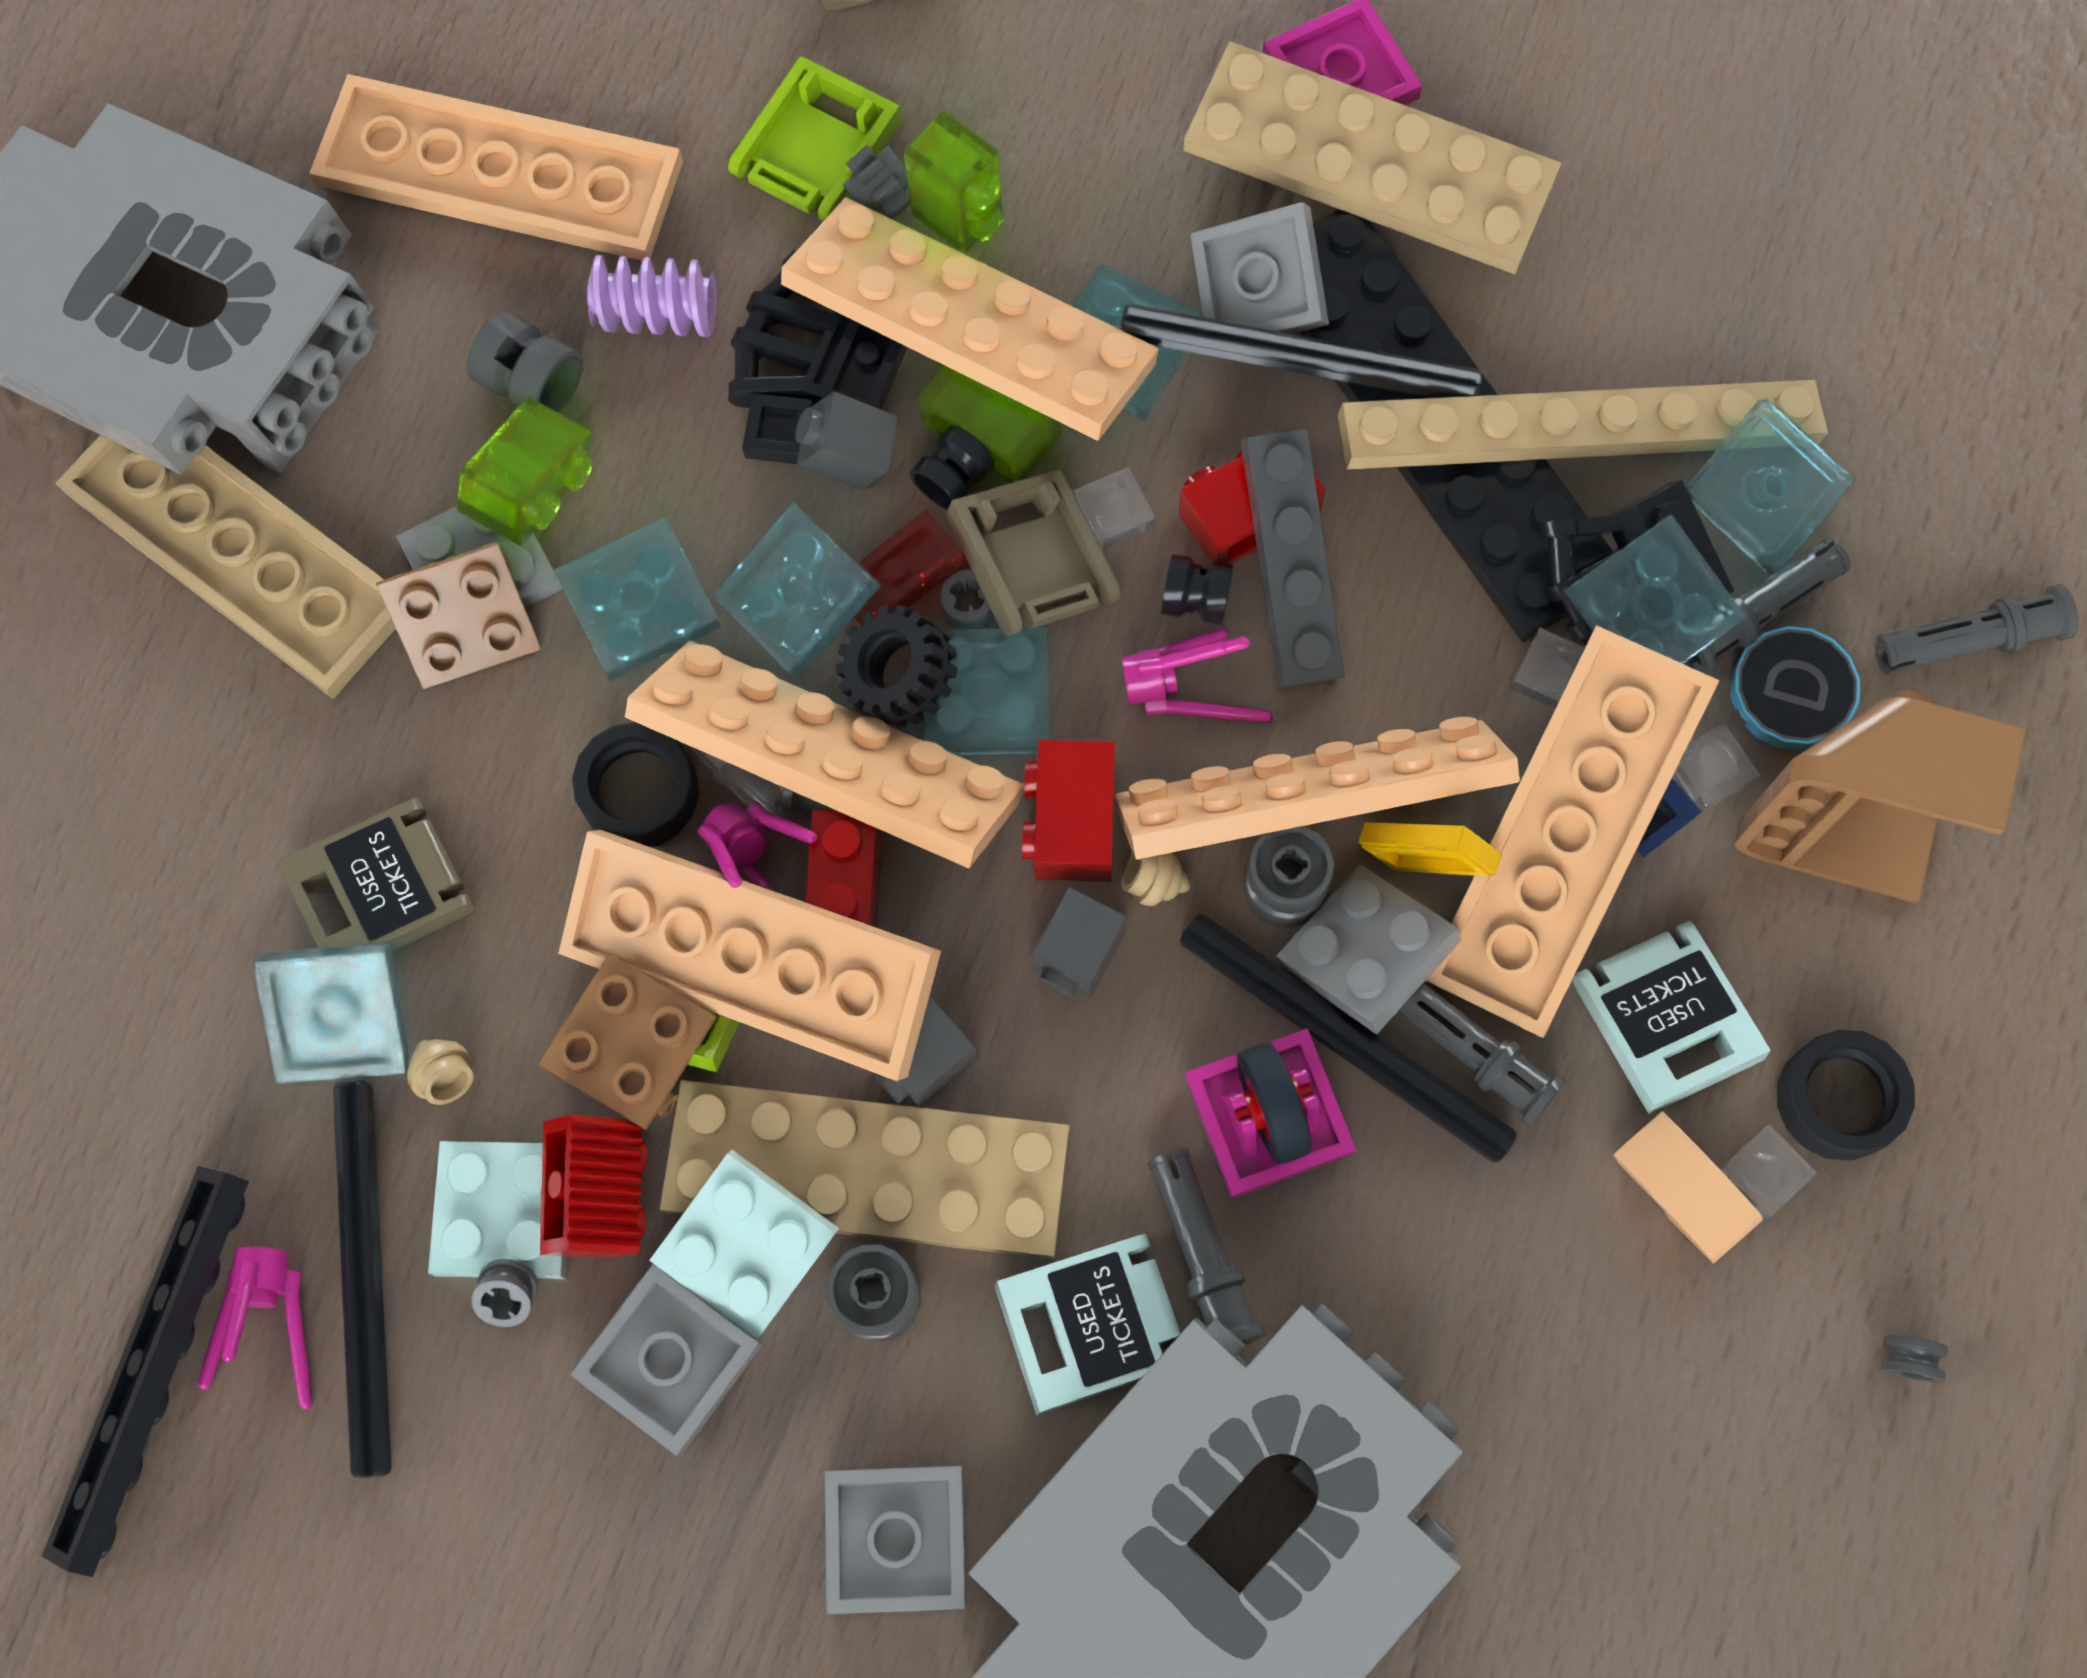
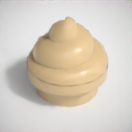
[1121,851,1190,907]
[407,1039,473,1105]

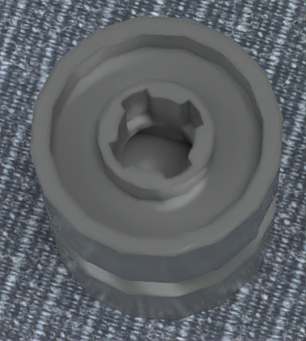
[467,310,583,421]
[1244,826,1334,928]
[827,1244,921,1342]

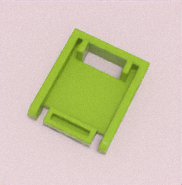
[728,56,902,221]

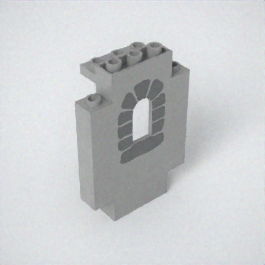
[0,103,380,475]
[968,1304,1463,1678]

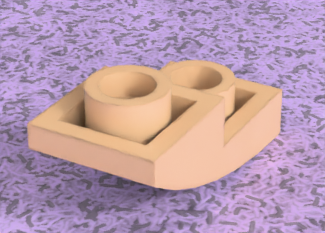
[1613,1111,1763,1264]

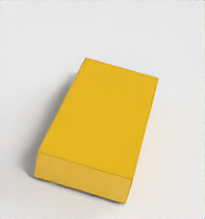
[1358,822,1502,876]

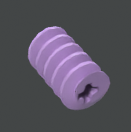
[587,255,717,337]

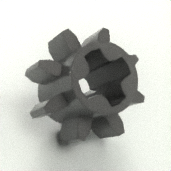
[843,145,916,219]

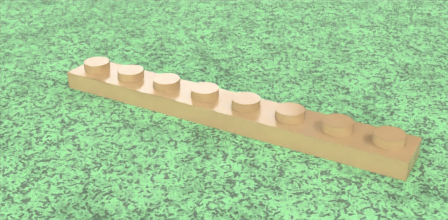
[1338,380,1828,470]

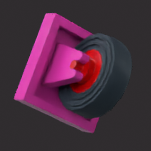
[1184,1028,1357,1200]

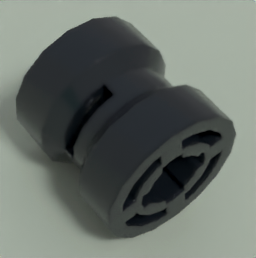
[910,425,995,511]
[1161,554,1233,625]

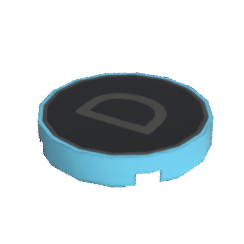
[1730,626,1860,751]

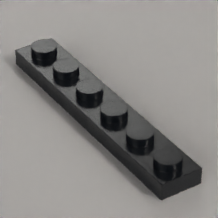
[41,1166,249,1577]

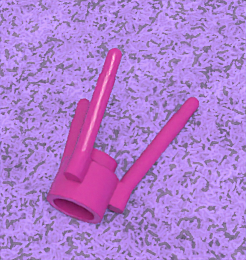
[1122,628,1273,723]
[698,802,817,891]
[197,1246,312,1409]

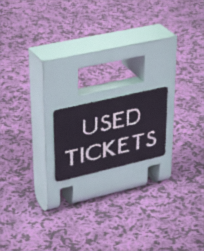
[1573,921,1771,1115]
[994,1234,1181,1416]

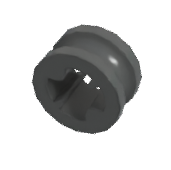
[940,570,994,632]
[471,1259,538,1327]
[1881,1335,1948,1383]

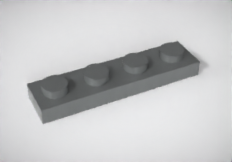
[1240,428,1345,688]

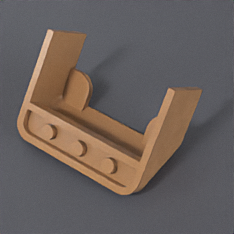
[1734,691,2026,904]

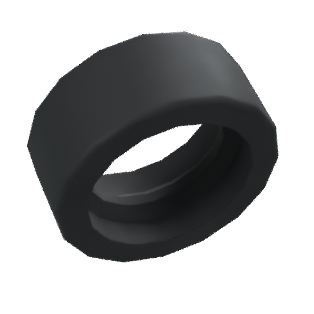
[572,722,699,847]
[1777,1030,1915,1161]

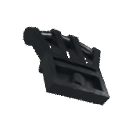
[728,250,908,410]
[1539,480,1734,650]

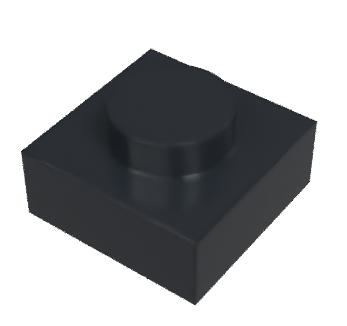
[742,393,813,464]

